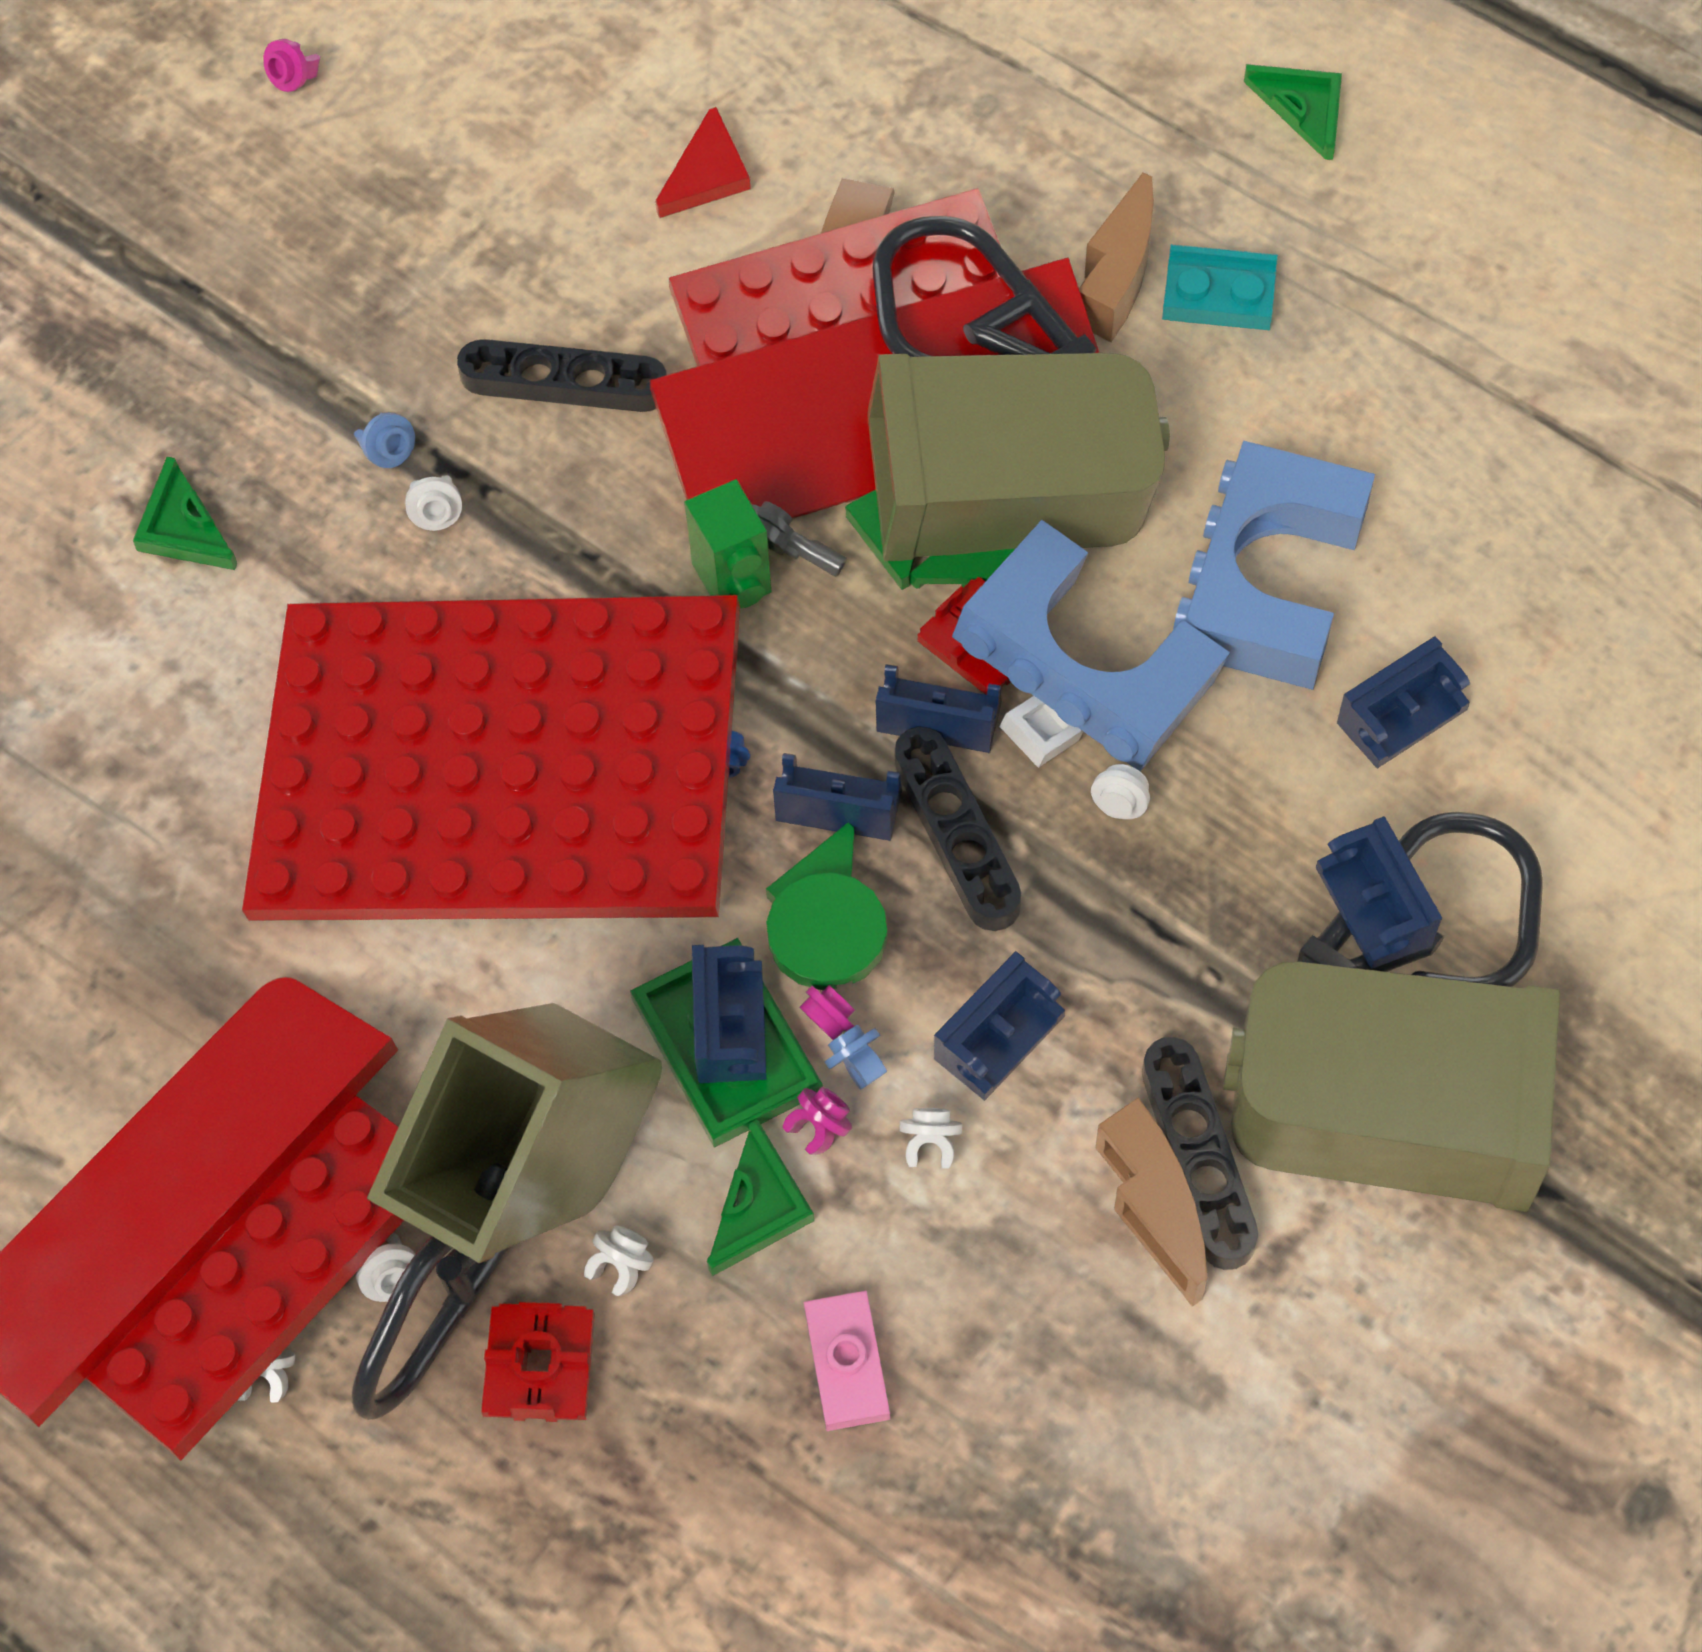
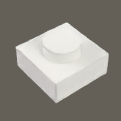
[999,696,1083,768]

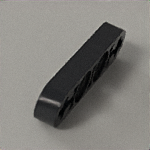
[457,339,667,412]
[894,727,1021,931]
[1142,1037,1258,1270]

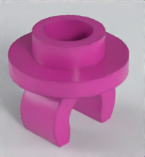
[263,39,321,92]
[782,1087,852,1155]

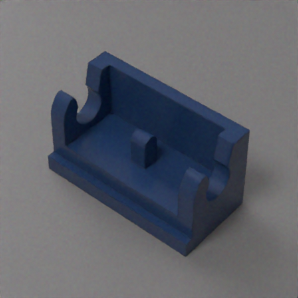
[1337,636,1470,769]
[875,664,1002,753]
[773,753,902,841]
[1316,816,1442,969]
[692,945,767,1083]
[934,951,1065,1101]

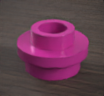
[799,985,855,1040]

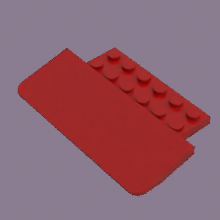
[650,188,1099,519]
[0,977,404,1461]

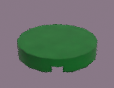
[766,872,888,990]

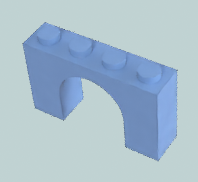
[1173,441,1375,690]
[952,520,1230,772]

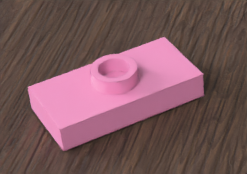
[804,1291,890,1431]

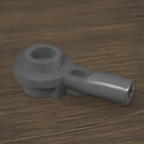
[751,501,847,577]

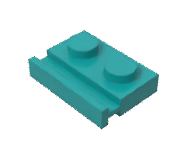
[1162,244,1278,331]

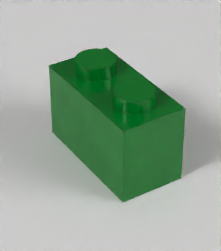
[684,479,772,608]

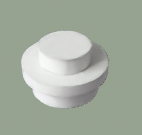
[1091,764,1150,819]

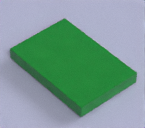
[630,938,823,1148]

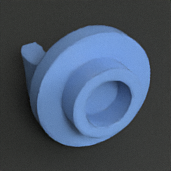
[354,412,415,468]
[825,1024,887,1090]

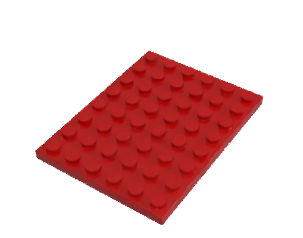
[242,595,740,921]

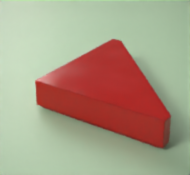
[655,107,751,218]

